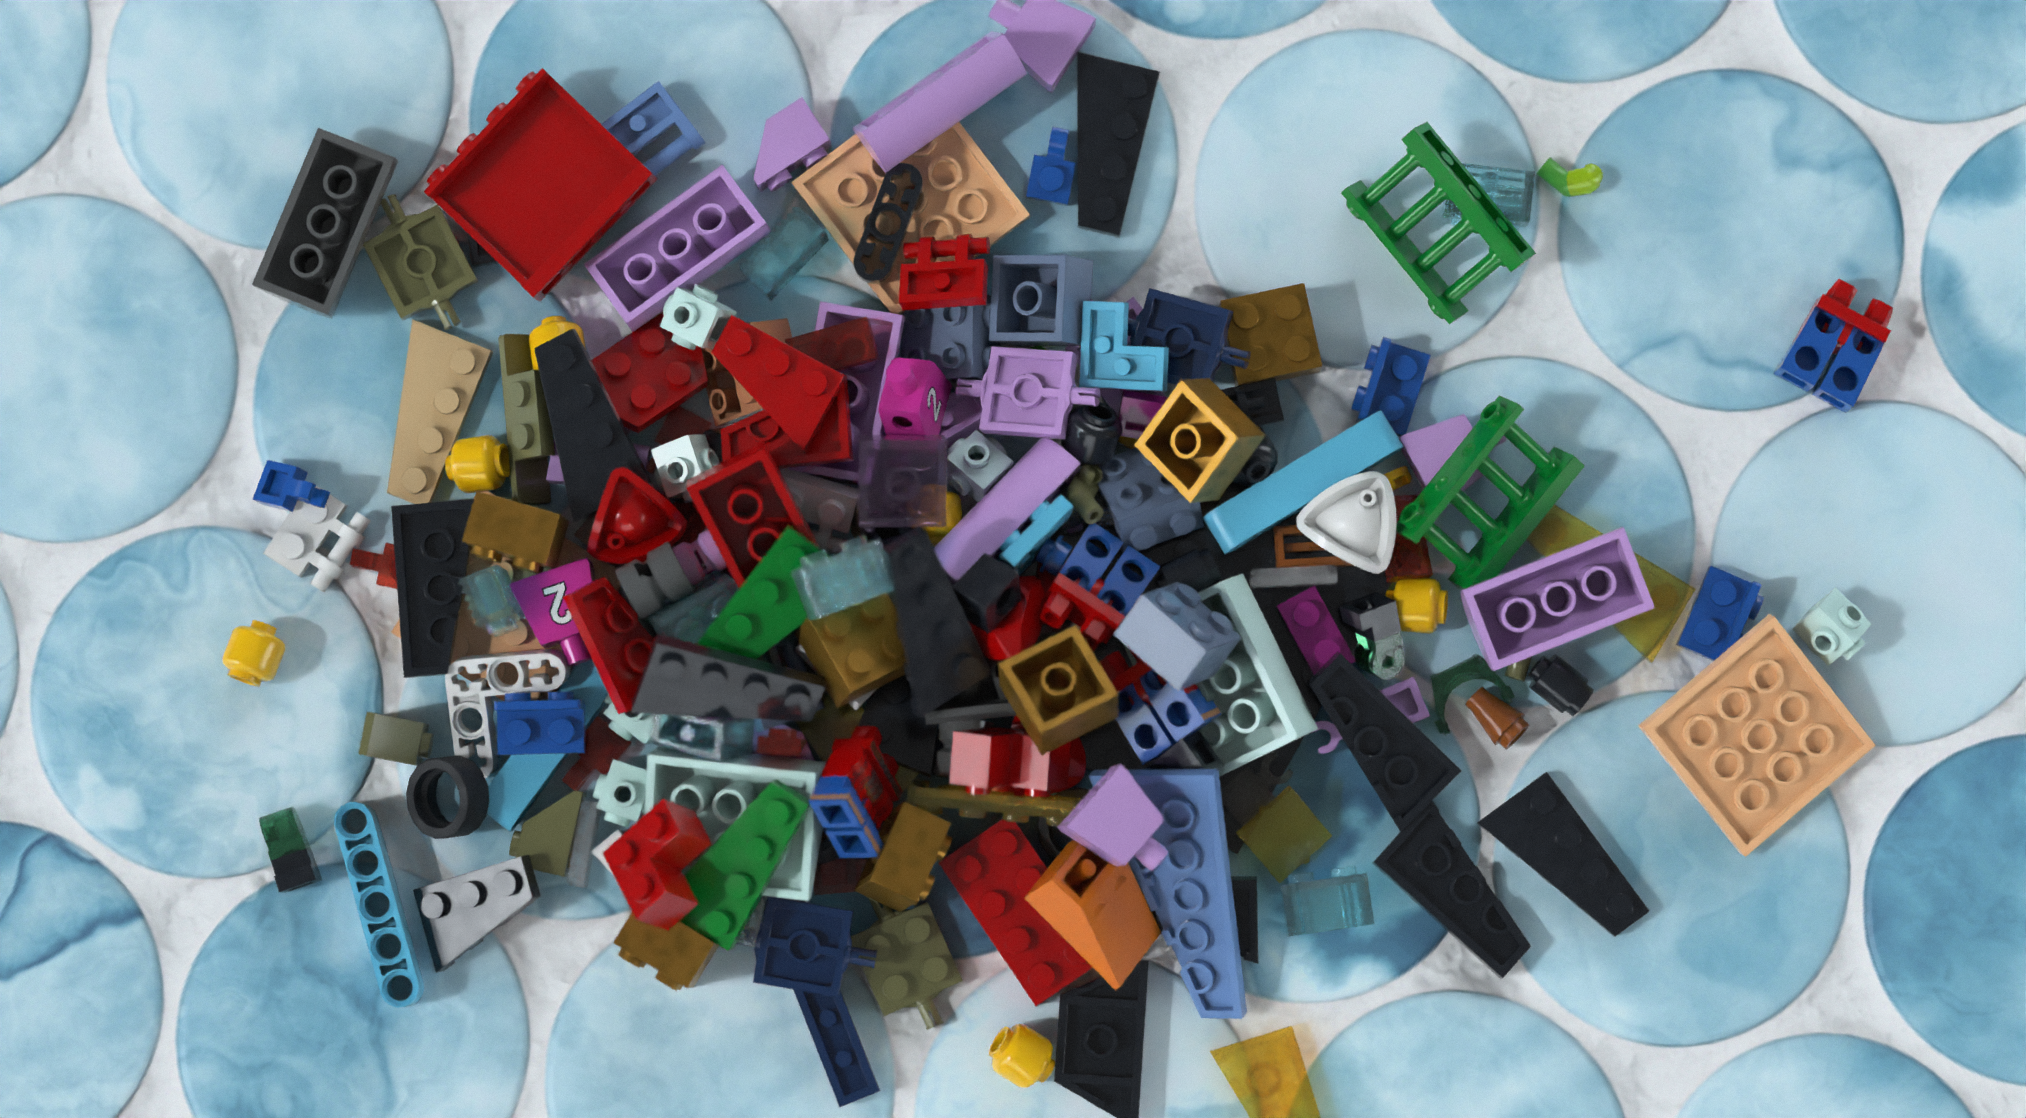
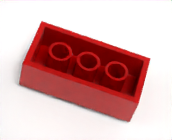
[686,441,844,611]
[939,814,1093,1006]

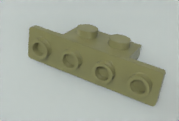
[498,334,555,505]

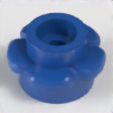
[1035,535,1073,576]

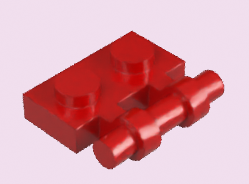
[899,234,990,310]

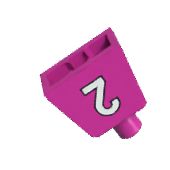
[878,357,952,456]
[509,557,595,666]

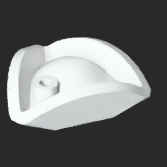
[1297,471,1396,574]

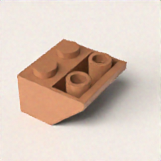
[702,318,795,427]

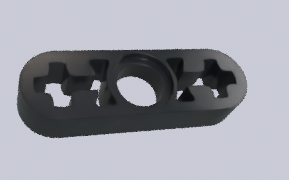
[853,163,923,284]

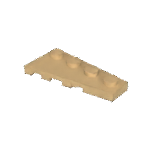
[387,319,493,504]

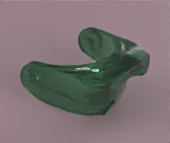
[1430,654,1515,735]

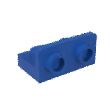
[1351,337,1431,436]
[1676,566,1764,661]
[494,692,586,755]

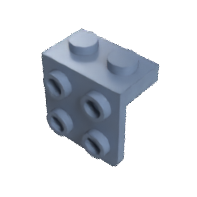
[901,294,1000,380]
[1097,447,1204,553]

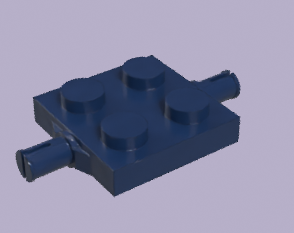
[1128,288,1251,385]
[736,897,877,997]

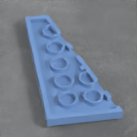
[1089,769,1247,1019]

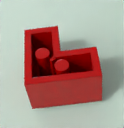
[949,726,1071,797]
[602,798,712,931]

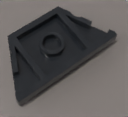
[1054,960,1149,1118]

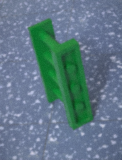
[1341,122,1536,325]
[1396,395,1585,590]

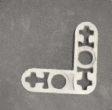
[445,649,571,779]

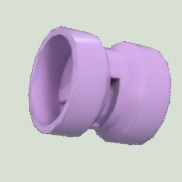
[673,530,727,585]

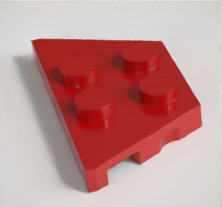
[591,312,708,433]

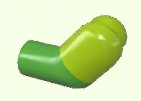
[1536,157,1603,197]

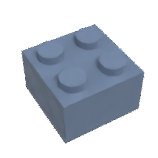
[989,255,1093,346]
[1114,582,1242,691]

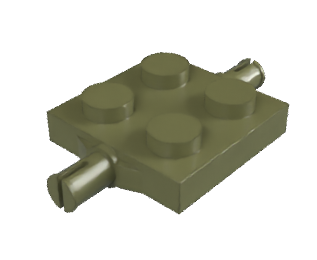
[363,194,478,330]
[851,897,963,1030]

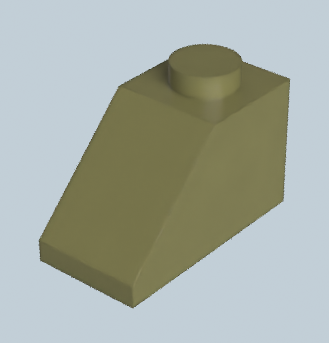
[358,712,434,766]
[509,790,587,877]

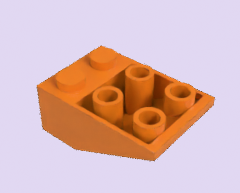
[1024,840,1161,990]

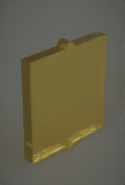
[1236,786,1332,883]

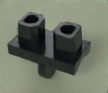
[1221,378,1284,426]

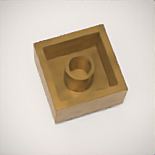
[1219,283,1322,386]
[1135,378,1266,503]
[462,491,569,574]
[795,581,906,708]
[999,625,1118,756]
[854,801,952,912]
[613,912,719,991]

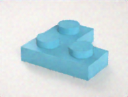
[1079,301,1169,391]
[996,494,1073,577]

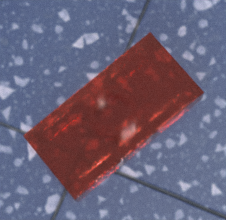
[785,316,880,371]

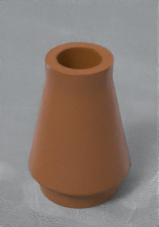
[1465,687,1530,750]

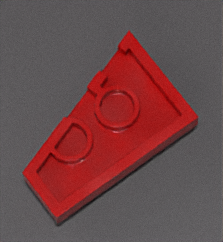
[711,315,847,453]
[720,373,853,469]
[563,577,656,714]

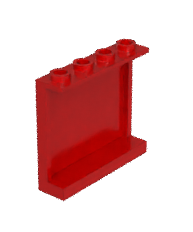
[424,68,658,302]

